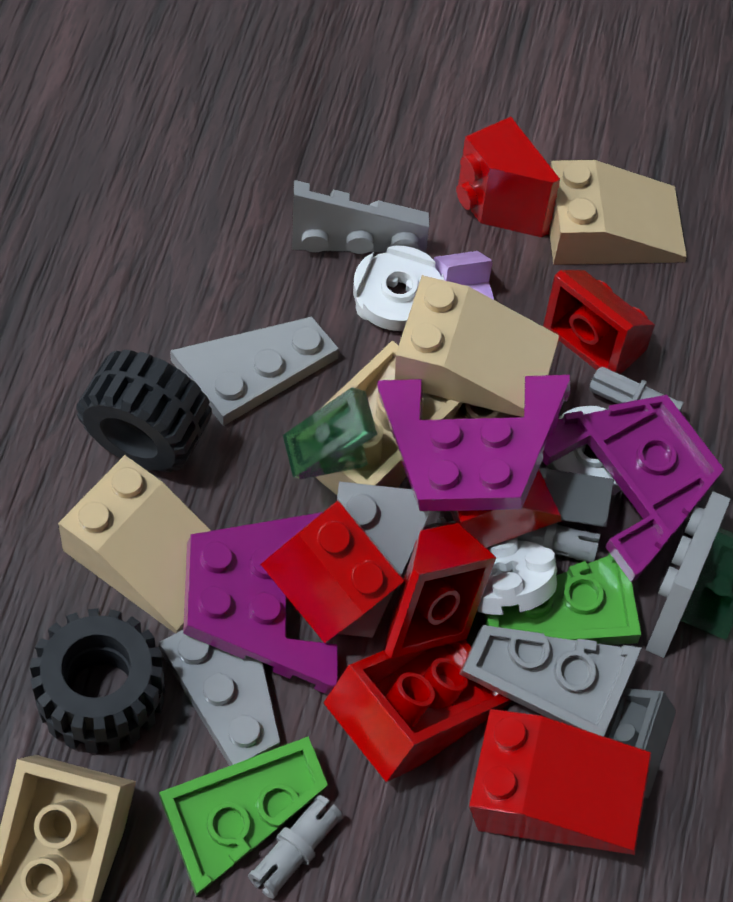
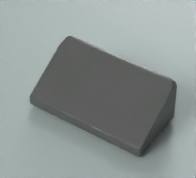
[539,468,614,527]
[604,688,676,798]

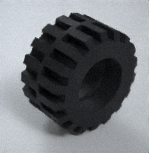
[76,349,212,473]
[30,608,165,753]

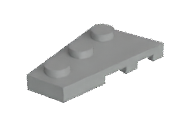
[292,180,429,254]
[170,317,339,426]
[337,481,431,638]
[646,491,731,658]
[460,625,642,736]
[159,630,280,766]

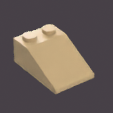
[549,160,687,265]
[395,275,559,417]
[294,341,464,496]
[58,455,211,633]
[0,755,136,902]

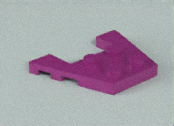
[377,375,570,511]
[542,395,724,582]
[183,512,337,694]

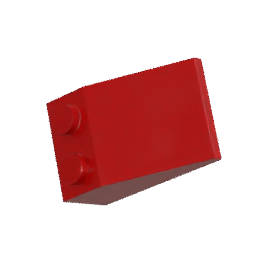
[323,640,512,782]
[469,709,651,855]

